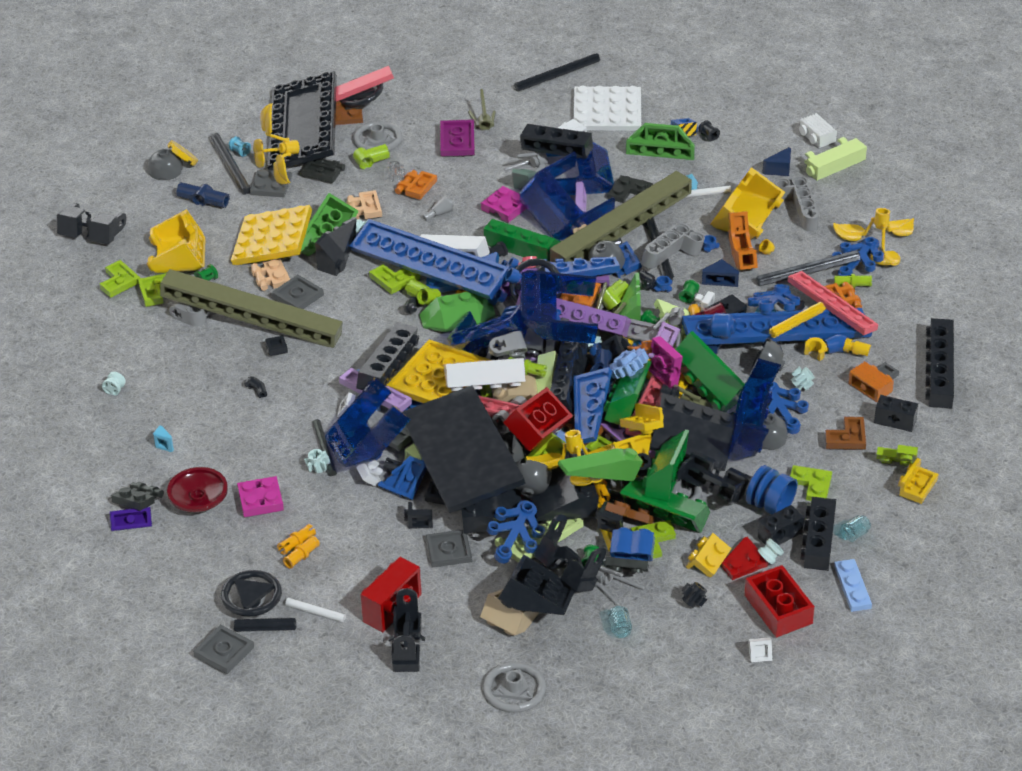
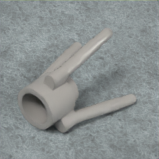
[504,152,548,172]
[653,307,685,348]
[595,565,645,606]

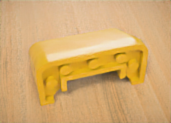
[710,167,785,239]
[147,209,206,273]

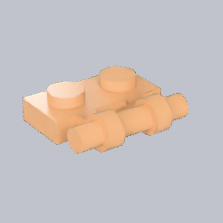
[346,190,382,219]
[251,259,290,291]

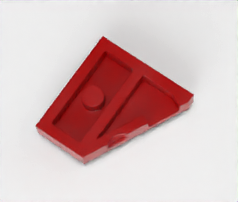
[722,536,768,581]

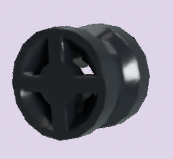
[660,384,679,398]

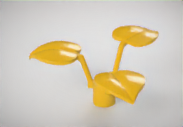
[253,103,299,184]
[833,208,914,266]
[526,430,615,486]

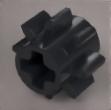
[682,582,708,608]

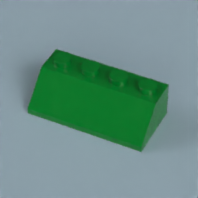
[483,219,561,262]
[675,331,745,412]
[603,360,651,425]
[642,430,689,501]
[620,479,710,533]

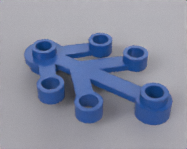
[832,237,884,276]
[488,257,521,305]
[748,284,800,314]
[753,380,809,434]
[487,501,545,564]

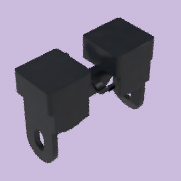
[57,203,127,245]
[676,451,752,505]
[533,514,606,592]
[389,588,425,672]

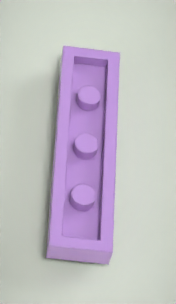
[339,368,412,414]

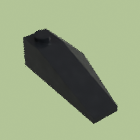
[315,217,357,276]

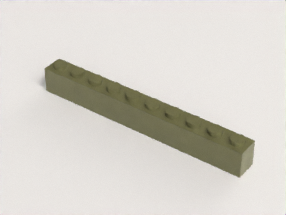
[550,170,692,262]
[160,269,343,348]

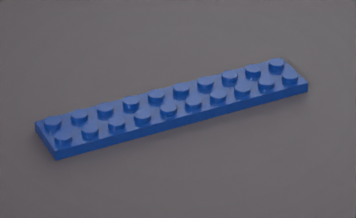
[350,219,509,300]
[682,308,872,345]

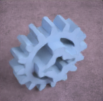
[609,348,649,379]

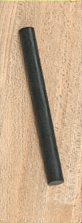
[313,419,337,476]

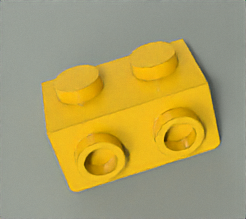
[620,403,664,434]
[898,458,939,504]
[686,533,732,578]

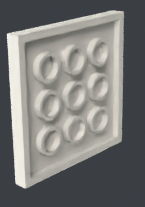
[574,86,641,131]

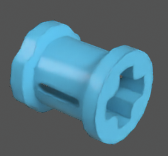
[229,136,251,157]

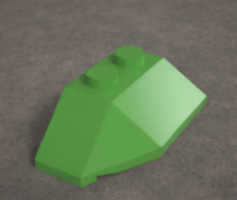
[626,123,695,160]
[419,292,495,332]

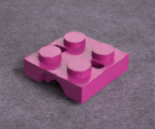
[481,186,530,223]
[649,336,683,388]
[237,476,284,517]

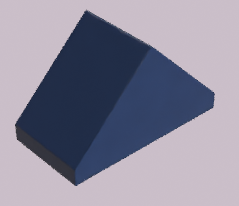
[762,147,791,176]
[702,259,739,287]

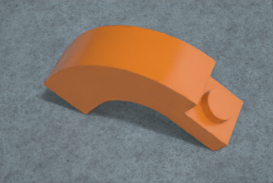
[728,211,758,270]

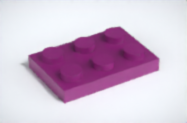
[440,119,475,156]

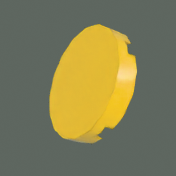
[167,140,198,166]

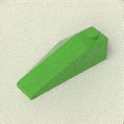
[301,193,359,256]
[619,273,641,321]
[558,448,643,481]

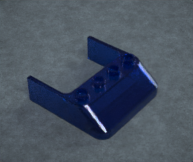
[545,142,614,197]
[520,152,615,241]
[520,270,598,344]
[447,290,542,353]
[728,358,781,461]
[325,378,411,467]

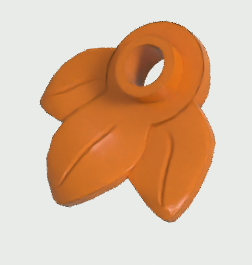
[627,340,653,353]

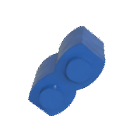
[610,527,655,562]

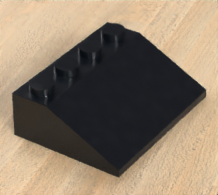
[650,393,736,471]
[530,451,599,521]
[461,489,525,534]
[498,554,575,615]

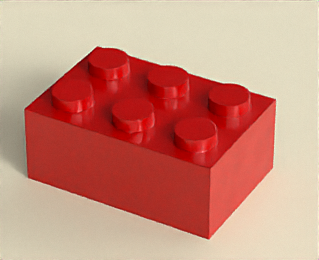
[503,387,573,452]
[360,556,422,633]
[744,565,815,638]

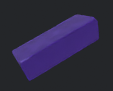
[110,507,152,531]

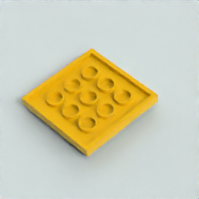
[231,205,312,265]
[387,339,492,403]

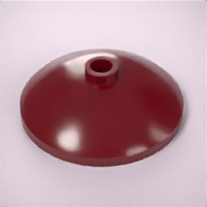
[167,467,228,512]

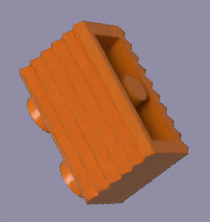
[849,361,894,402]

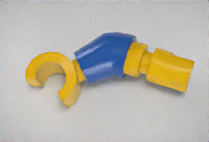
[804,334,871,361]

